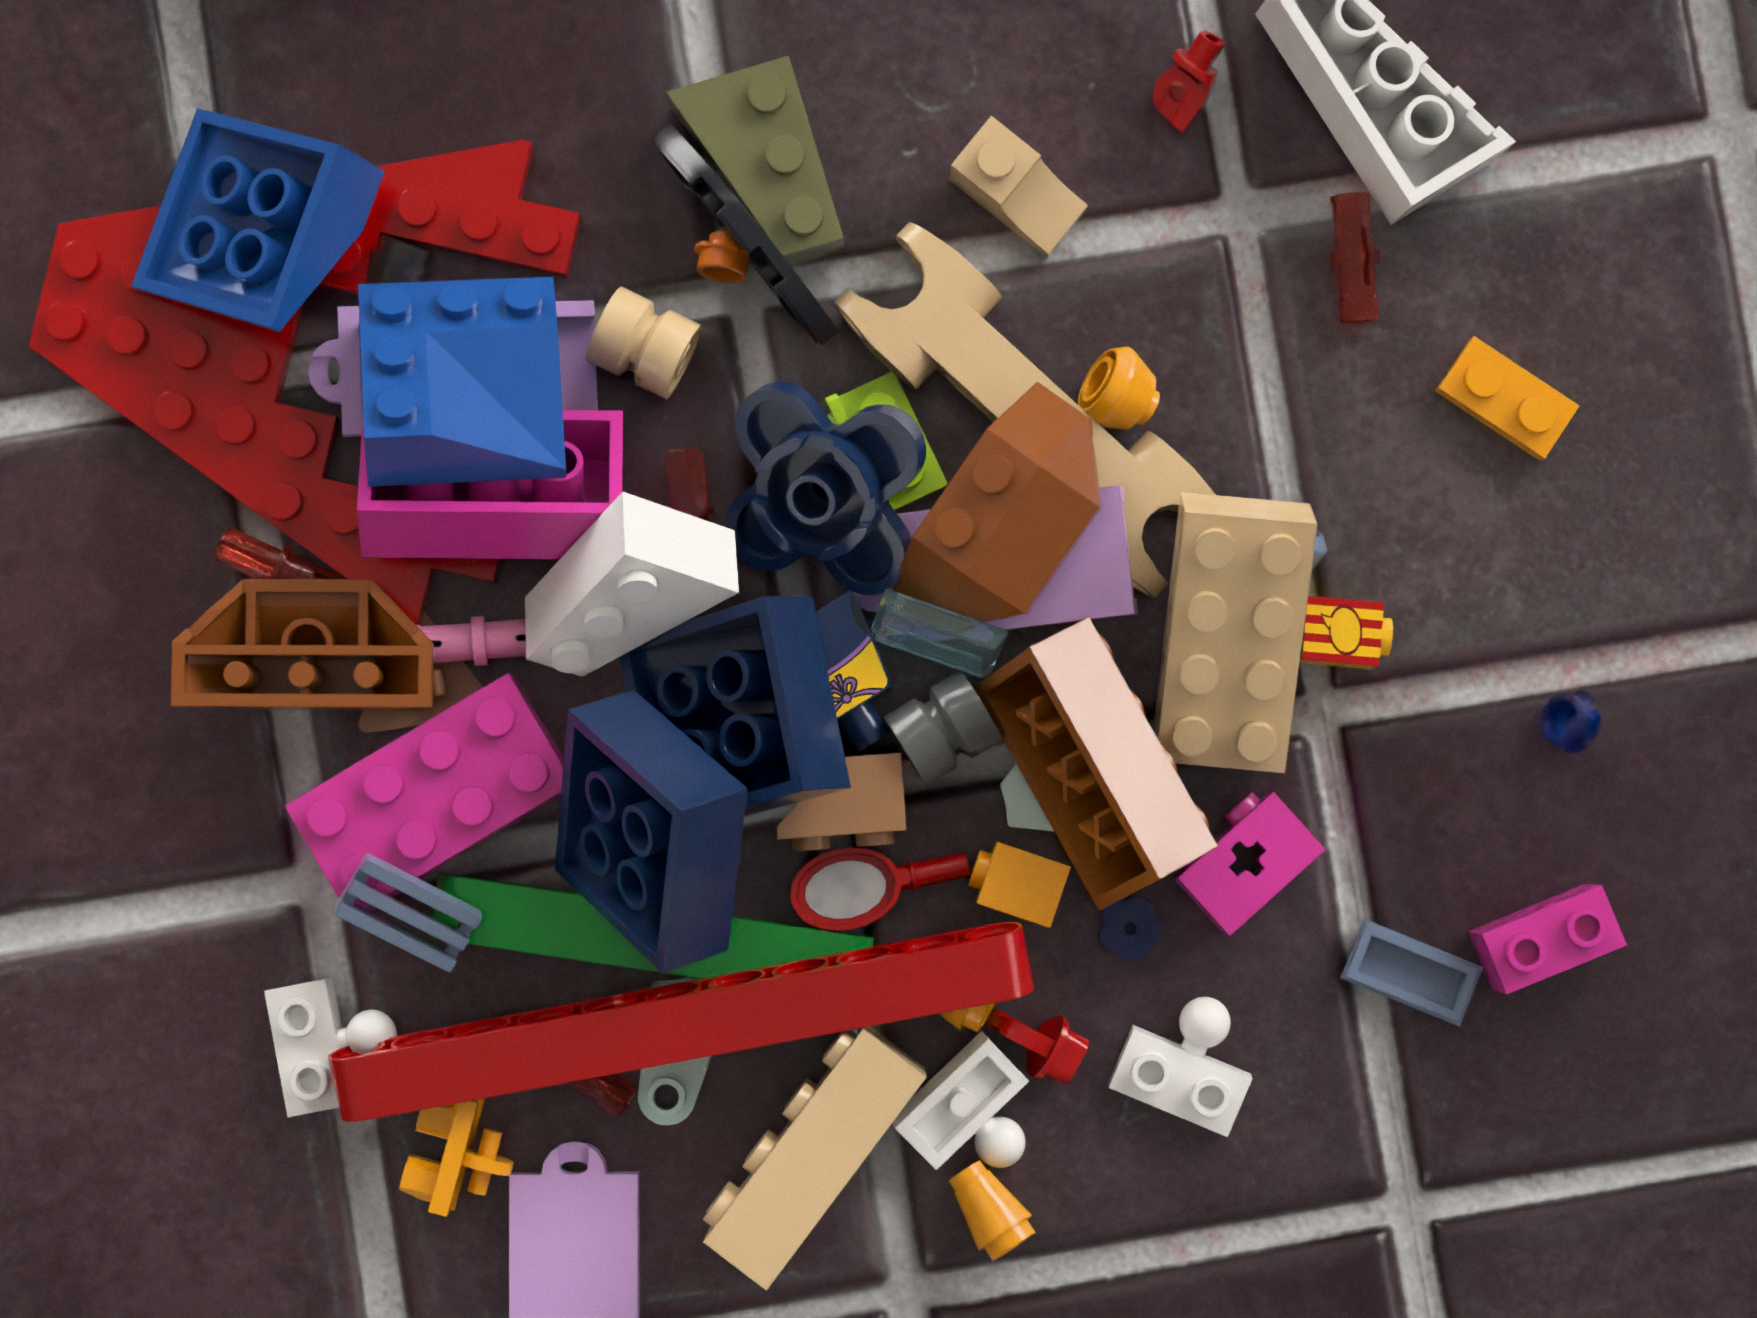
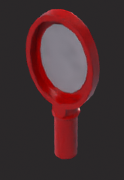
[790,847,971,932]

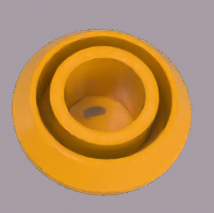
[1078,346,1160,430]

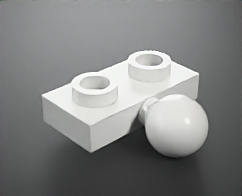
[264,977,397,1117]
[1108,997,1252,1137]
[892,1031,1029,1170]

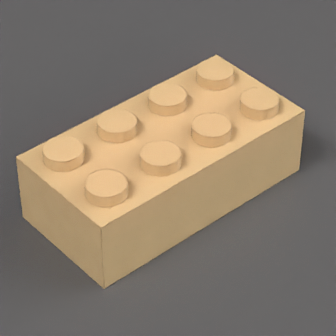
[1153,492,1317,773]
[702,1026,927,1291]

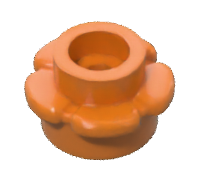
[694,231,751,283]

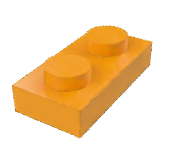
[1435,336,1579,461]

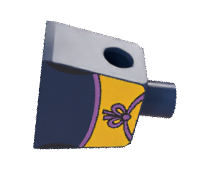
[816,590,892,753]

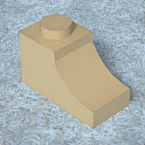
[949,116,1088,258]

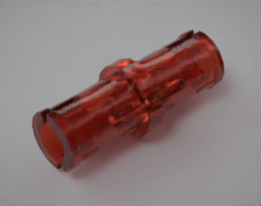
[1330,192,1381,324]

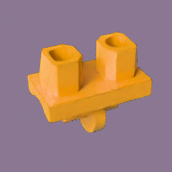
[399,1098,514,1217]

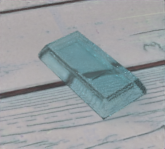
[870,589,1008,678]

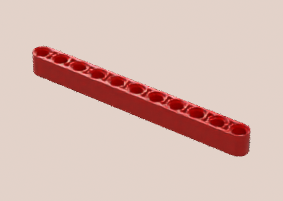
[328,922,1035,1122]

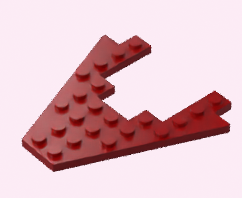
[28,140,582,625]

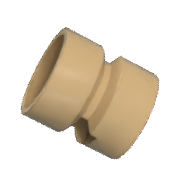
[585,286,702,400]

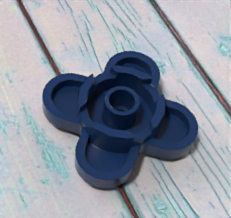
[725,381,926,595]

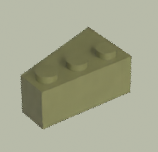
[666,56,845,267]

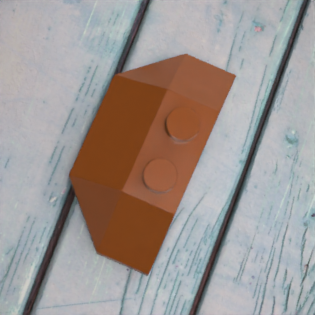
[890,382,1102,630]
[171,579,434,710]

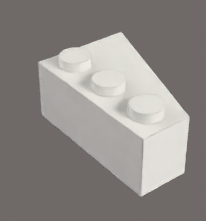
[525,491,739,677]

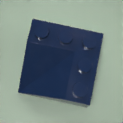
[619,596,851,817]
[555,690,748,974]

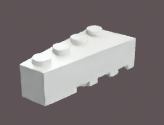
[1255,0,1516,225]

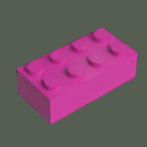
[357,410,623,559]
[285,673,564,911]

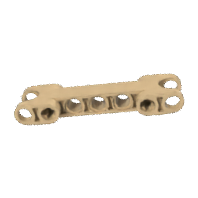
[834,222,1216,599]

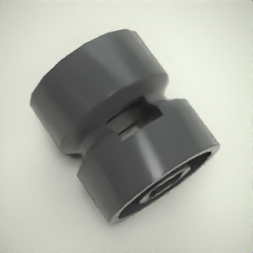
[884,670,1003,787]

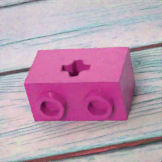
[1172,791,1326,936]
[1468,884,1627,994]

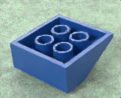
[358,277,566,487]

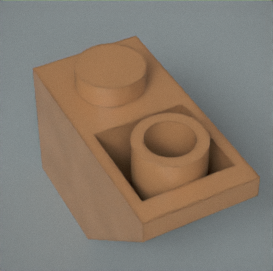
[777,753,906,851]

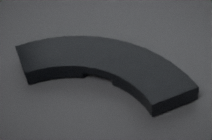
[653,124,839,345]

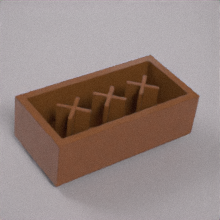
[974,617,1218,911]

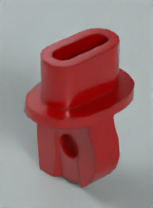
[1153,30,1226,132]
[985,1007,1089,1085]

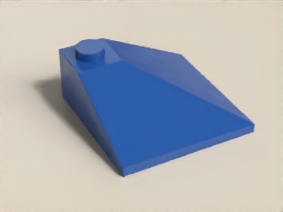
[131,108,385,332]

